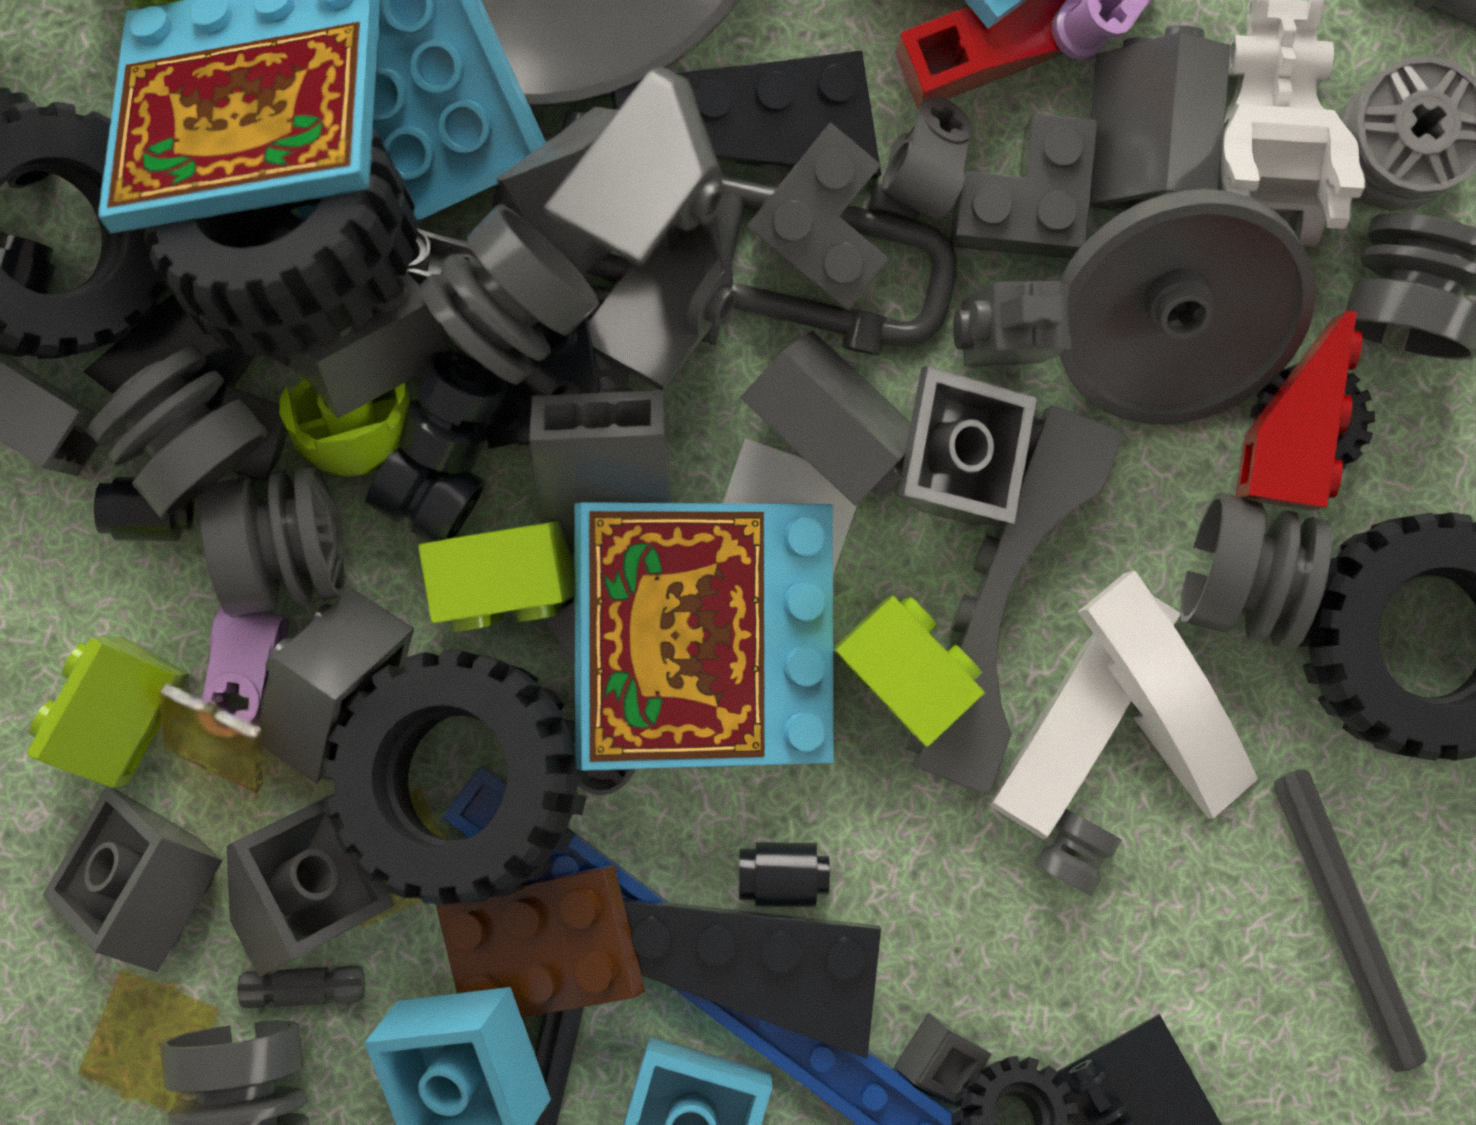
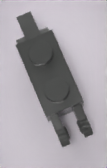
[953,281,1072,366]

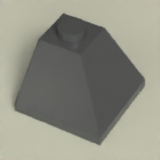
[496,107,619,274]
[226,794,394,978]

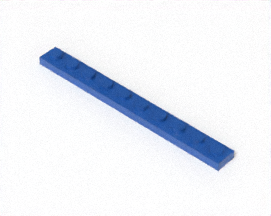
[442,765,953,1125]

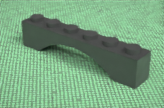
[906,405,1124,795]

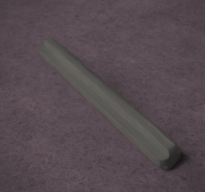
[1274,769,1427,1072]

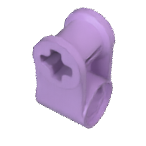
[1051,0,1153,61]
[202,607,289,731]

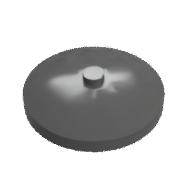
[1059,189,1316,424]

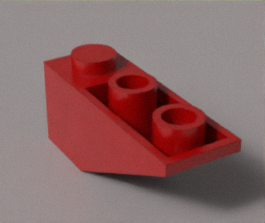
[895,0,1066,110]
[1235,311,1362,511]

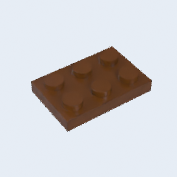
[435,864,645,1018]

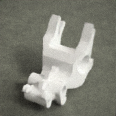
[1218,0,1365,247]

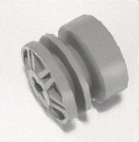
[1338,56,1476,211]

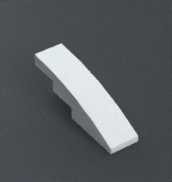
[1078,570,1258,819]
[989,596,1180,840]

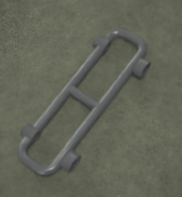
[492,111,957,356]

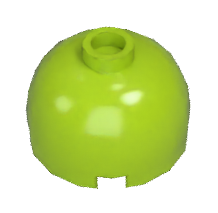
[279,373,412,477]

